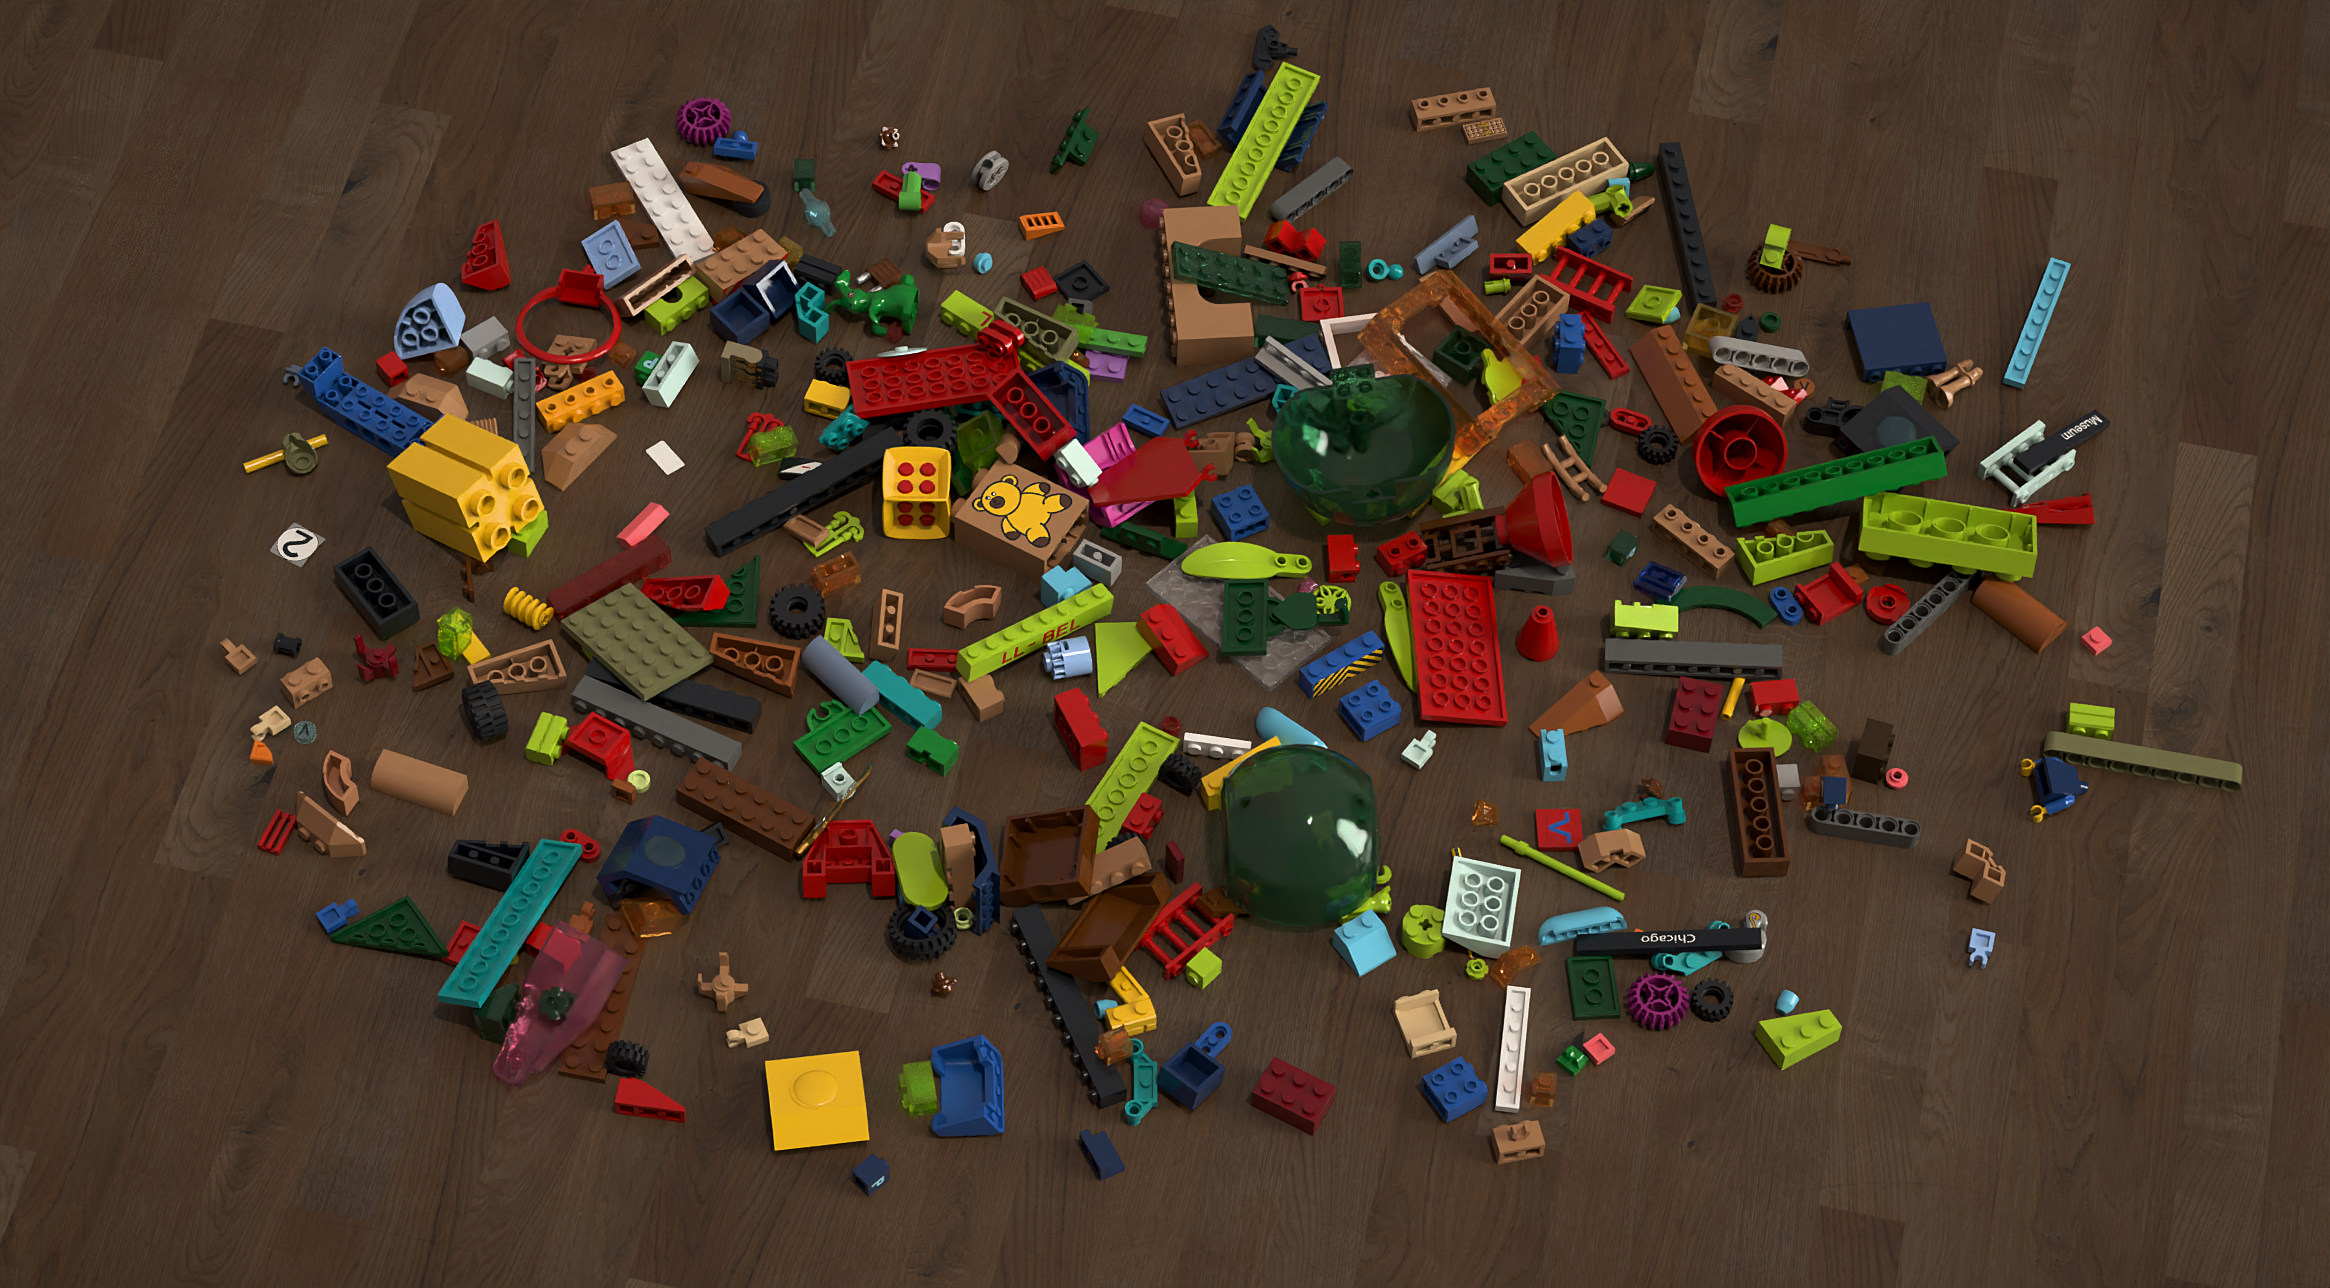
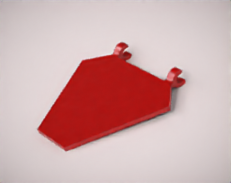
[1086,429,1218,507]

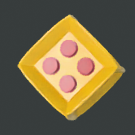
[882,447,951,540]

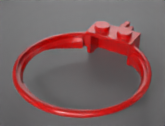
[515,265,622,365]

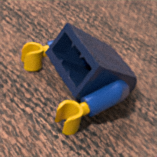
[2021,757,2088,823]

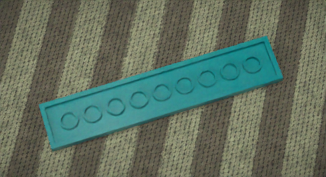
[437,839,583,1008]

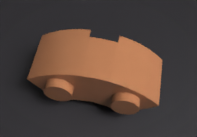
[944,585,1001,629]
[323,750,359,816]

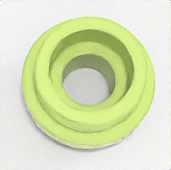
[954,907,974,930]

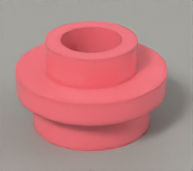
[1885,768,1908,790]

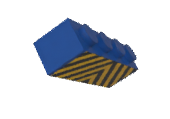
[1298,630,1385,699]

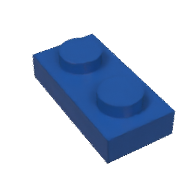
[1122,404,1170,438]

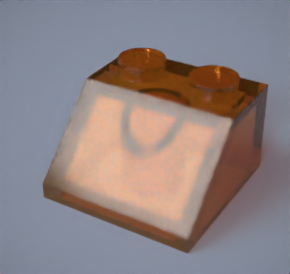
[619,895,686,938]

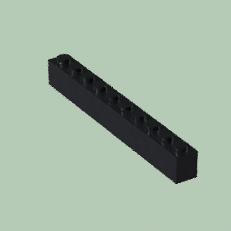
[1657,142,1717,318]
[704,426,905,558]
[1010,903,1127,1109]

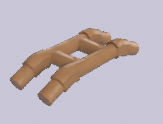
[1540,435,1607,501]

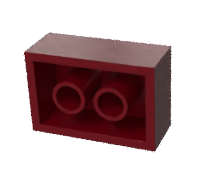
[1666,676,1724,753]
[1251,1056,1336,1136]

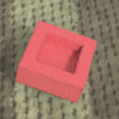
[2080,626,2112,656]
[1582,1033,1615,1065]

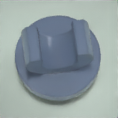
[283,364,302,387]

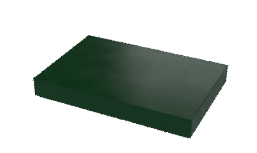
[1566,955,1621,1021]

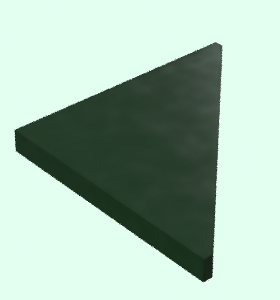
[1526,382,1607,469]
[673,555,761,628]
[329,895,449,957]

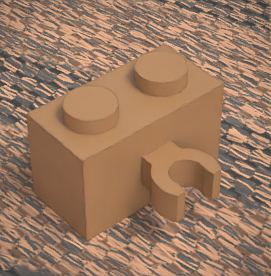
[1491,1120,1545,1164]

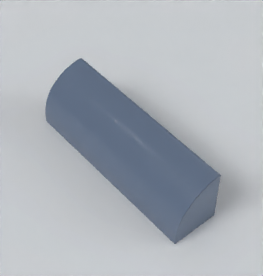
[801,635,879,716]

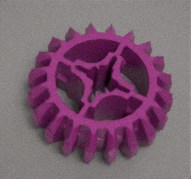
[676,96,731,146]
[1627,971,1689,1031]

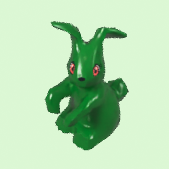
[823,270,919,336]

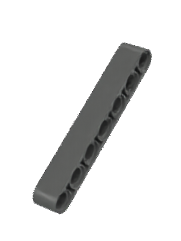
[1882,569,1984,656]

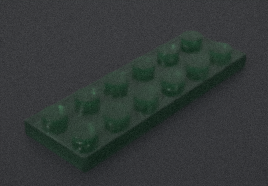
[1171,241,1290,306]

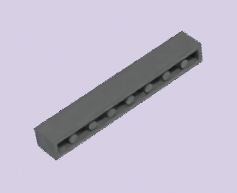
[1604,638,1783,680]
[571,675,742,772]

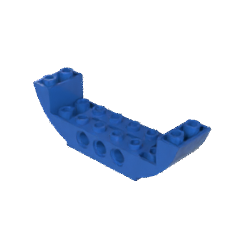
[297,346,444,458]

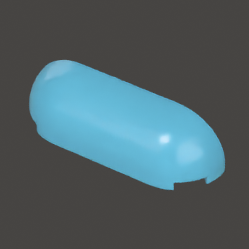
[1256,707,1331,768]
[1538,906,1627,946]

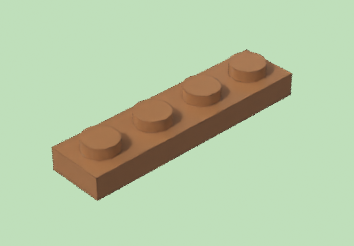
[1244,245,1328,278]

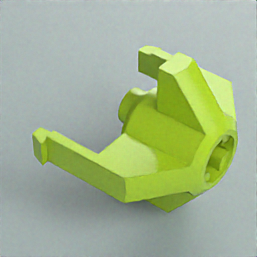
[1246,418,1292,463]

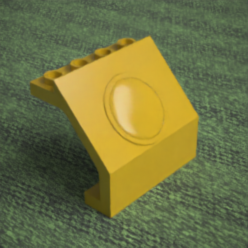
[765,1051,869,1151]

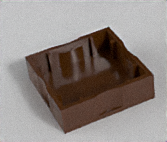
[999,804,1100,907]

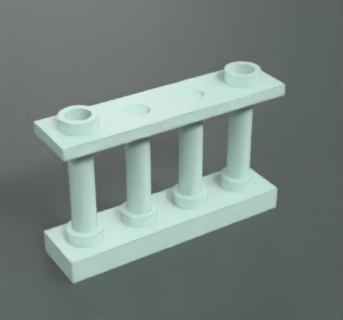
[1977,420,2076,508]

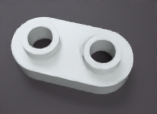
[944,222,965,257]

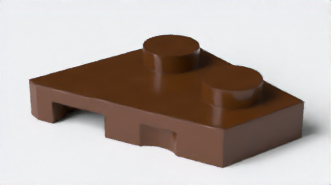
[413,639,454,692]

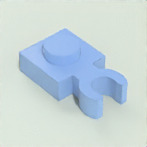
[1968,928,1995,969]

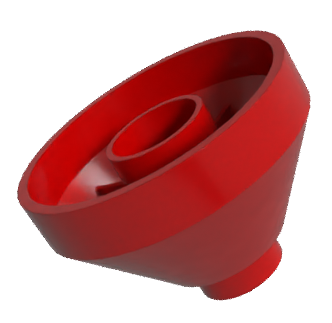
[1692,405,1788,498]
[1495,471,1573,568]

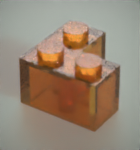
[1801,754,1853,810]

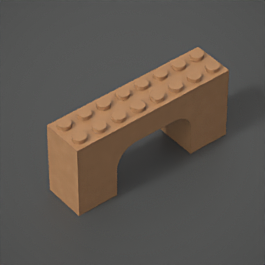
[1158,205,1254,366]

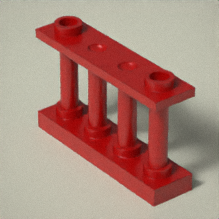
[1539,245,1634,324]
[1134,882,1234,981]

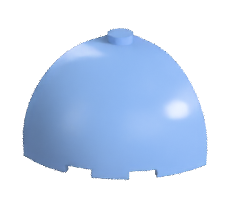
[394,283,466,360]

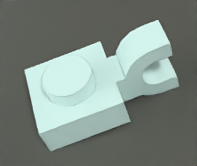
[1401,730,1436,770]

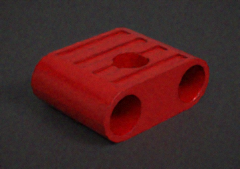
[1020,266,1057,301]

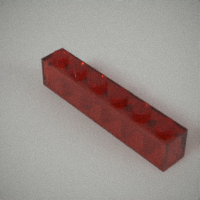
[546,533,672,624]

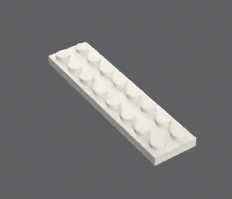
[611,138,719,266]

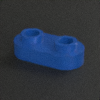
[1769,587,1803,626]
[1195,1022,1232,1059]

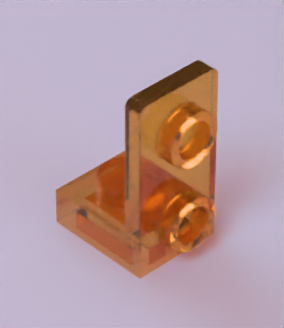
[1489,945,1542,989]

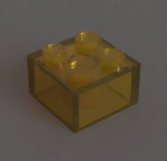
[1682,303,1738,359]

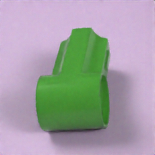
[899,171,922,211]

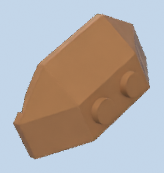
[386,373,469,423]
[542,423,617,492]
[296,790,367,857]

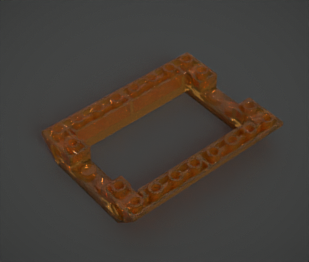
[1357,270,1563,458]

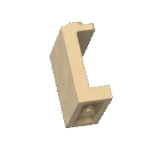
[1393,989,1457,1059]

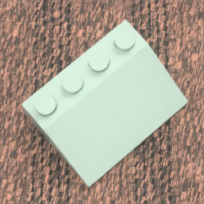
[1441,856,1521,961]

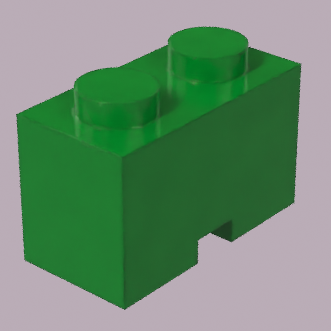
[906,726,959,777]

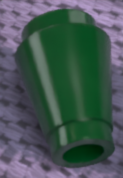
[1627,162,1655,182]

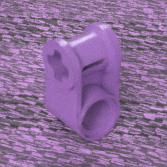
[902,162,941,191]

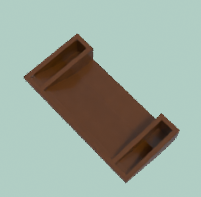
[1045,872,1173,982]

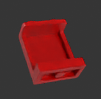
[1793,561,1864,627]

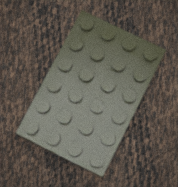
[561,582,714,701]

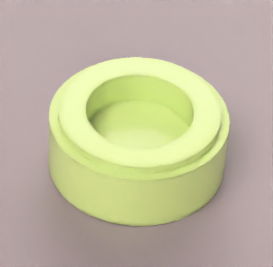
[627,770,650,793]

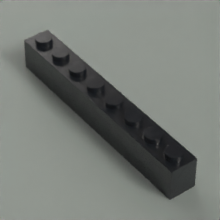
[584,656,762,735]

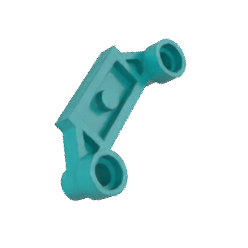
[1603,797,1686,832]
[1651,921,1731,976]
[1125,1038,1157,1126]

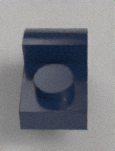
[903,904,944,959]

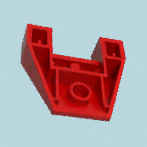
[803,819,895,898]

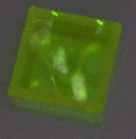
[956,409,1004,473]

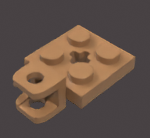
[541,335,597,391]

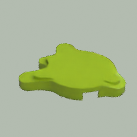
[1481,349,1529,407]

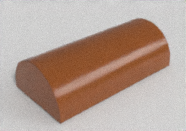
[1971,572,2067,654]

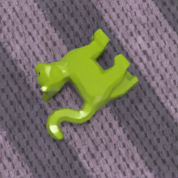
[1324,865,1392,926]

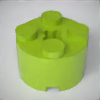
[1401,905,1447,959]

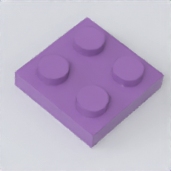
[1083,349,1129,384]

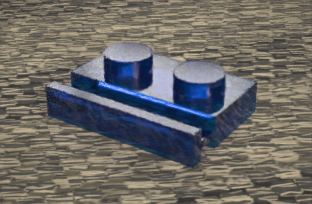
[1633,561,1688,602]

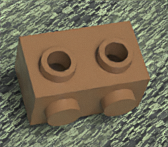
[280,657,333,709]

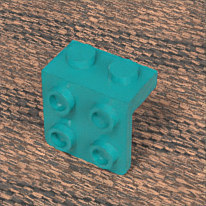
[818,404,870,452]

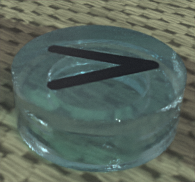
[293,721,317,744]

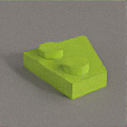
[824,618,864,663]

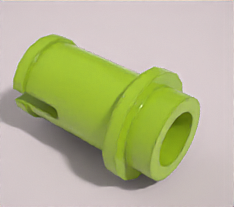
[1484,277,1511,295]

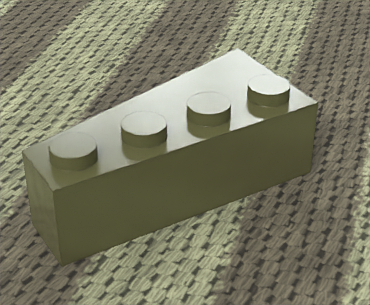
[993,296,1079,366]

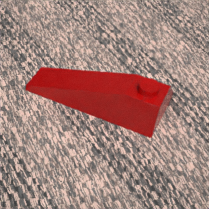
[461,219,511,291]
[641,574,730,611]

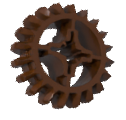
[1747,245,1804,293]

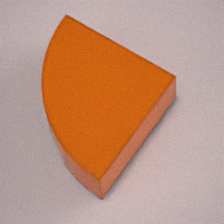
[249,740,273,766]

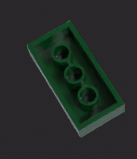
[1465,131,1558,207]

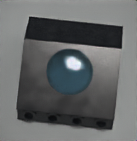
[1833,385,1960,494]

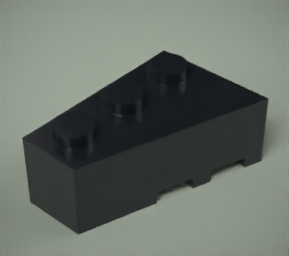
[448,840,530,891]

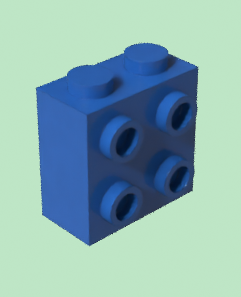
[1552,314,1585,374]
[1211,484,1270,542]
[1338,679,1402,742]
[1421,1056,1488,1124]

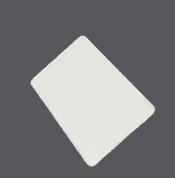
[646,441,685,475]

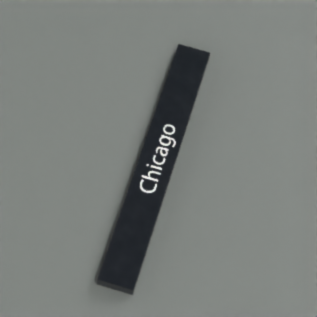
[1577,927,1762,956]

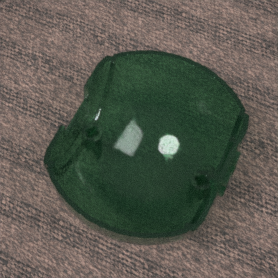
[1271,363,1456,526]
[1218,743,1381,926]

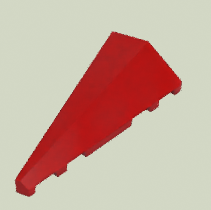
[2001,492,2095,524]

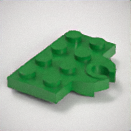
[793,699,892,777]

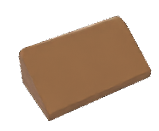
[1610,196,1655,227]

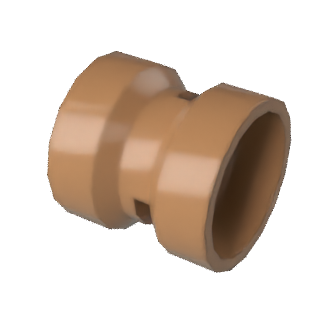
[1234,432,1255,462]

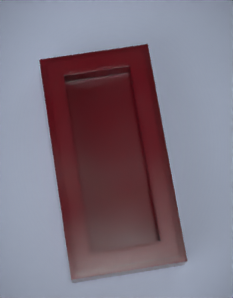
[1165,841,1185,885]

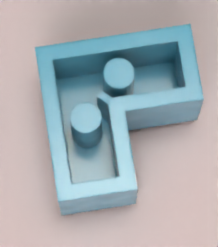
[1041,565,1092,608]

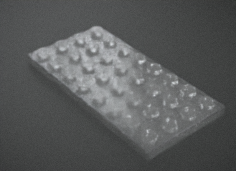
[1145,534,1332,692]

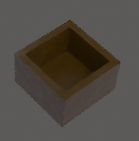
[1851,718,1896,785]

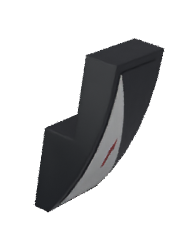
[777,457,823,480]

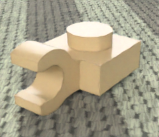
[250,705,291,741]
[726,1017,769,1048]

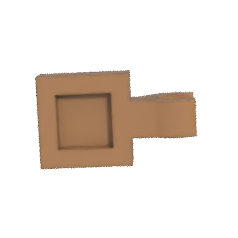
[220,638,257,675]

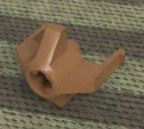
[926,228,965,268]
[698,952,748,1011]

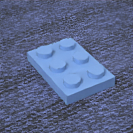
[581,220,641,290]

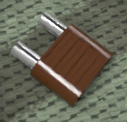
[856,258,903,293]

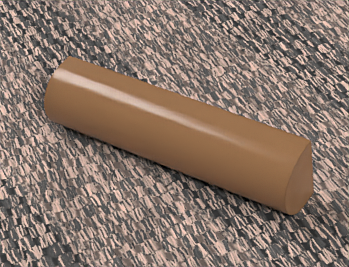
[996,422,1025,465]

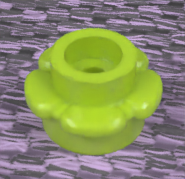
[1466,959,1489,980]

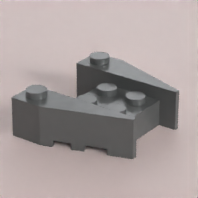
[1484,530,1576,596]

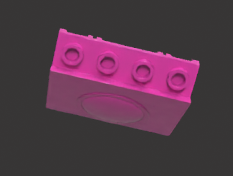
[1053,422,1156,528]

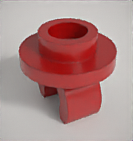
[1287,272,1308,293]

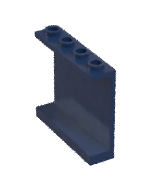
[1845,302,1947,383]

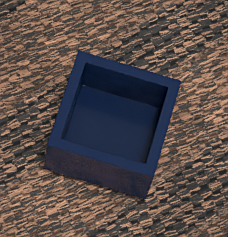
[741,260,801,319]
[710,287,770,345]
[1156,1041,1226,1110]

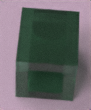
[794,159,815,192]
[1605,529,1639,569]

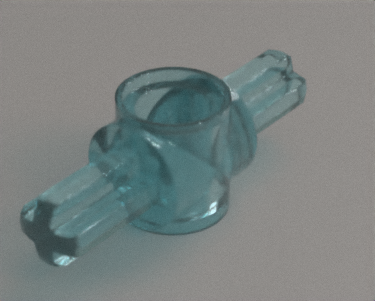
[799,188,836,237]

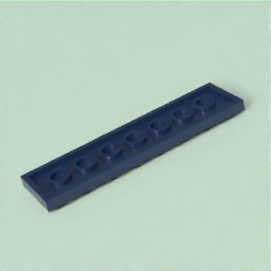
[1160,333,1333,431]

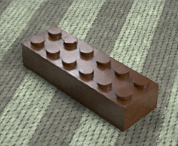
[1726,747,1790,877]
[676,757,816,863]

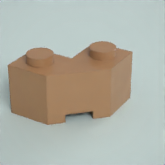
[1578,828,1646,873]
[1953,838,2006,904]

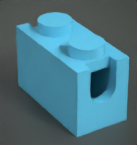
[1538,729,1568,782]

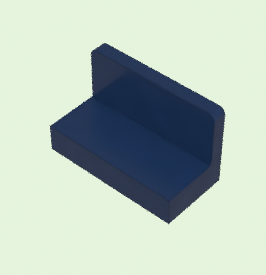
[1079,1129,1125,1181]

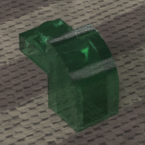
[1339,241,1362,289]

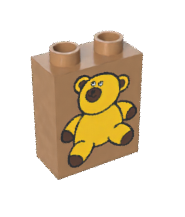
[950,457,1089,584]

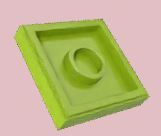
[1625,285,1682,324]

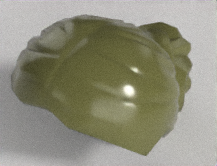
[282,433,318,474]

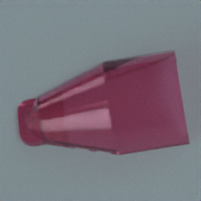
[493,919,629,1087]

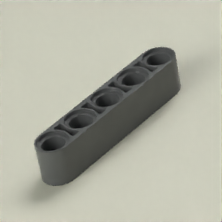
[1268,157,1354,224]
[1808,806,1921,849]

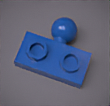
[713,130,758,160]

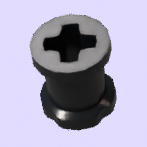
[273,633,302,657]

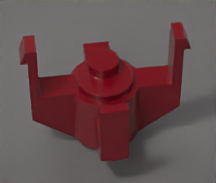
[353,633,399,681]

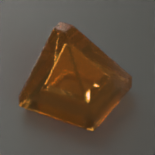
[1471,799,1498,826]

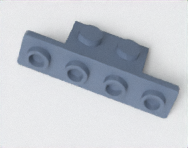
[1414,214,1479,275]

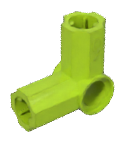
[1587,185,1633,218]
[1442,482,1484,518]

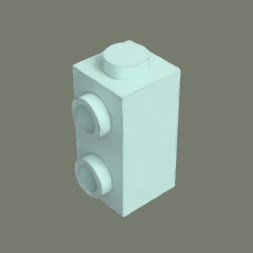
[466,357,514,400]
[1053,439,1102,489]

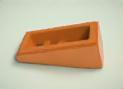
[1019,212,1065,241]

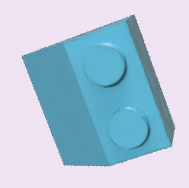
[1332,909,1397,977]

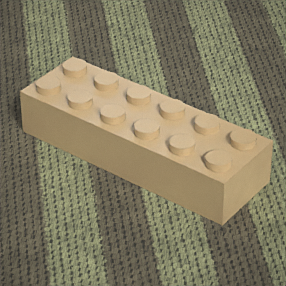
[1501,137,1629,226]

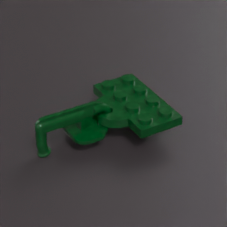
[1222,578,1350,657]

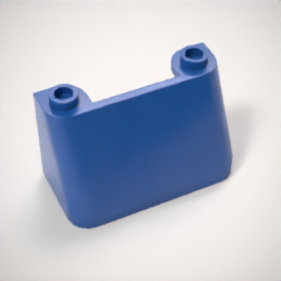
[930,1034,1005,1137]

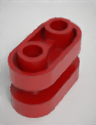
[976,319,1025,357]

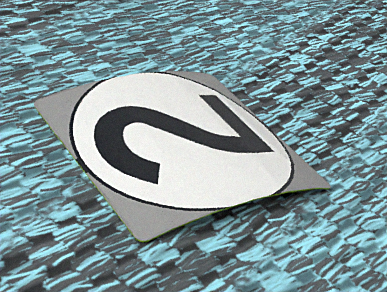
[270,523,326,567]

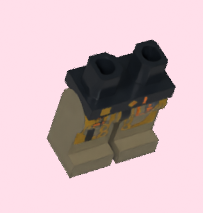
[721,341,779,390]

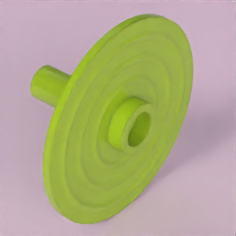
[1738,717,1792,757]

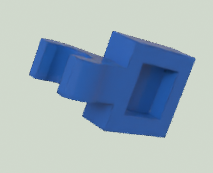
[315,898,359,934]

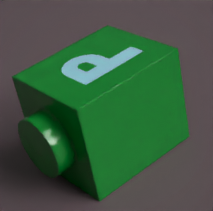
[634,350,662,385]

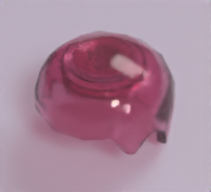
[1138,197,1170,229]

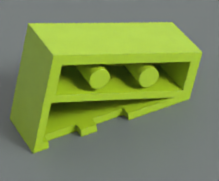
[1610,600,1678,640]
[1755,1009,1842,1070]

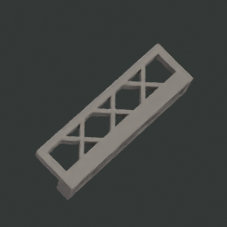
[1254,336,1337,410]

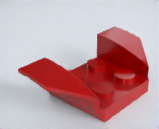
[561,711,635,782]

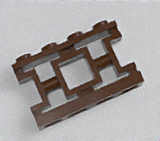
[1419,506,1515,574]

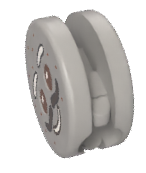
[971,151,1009,191]

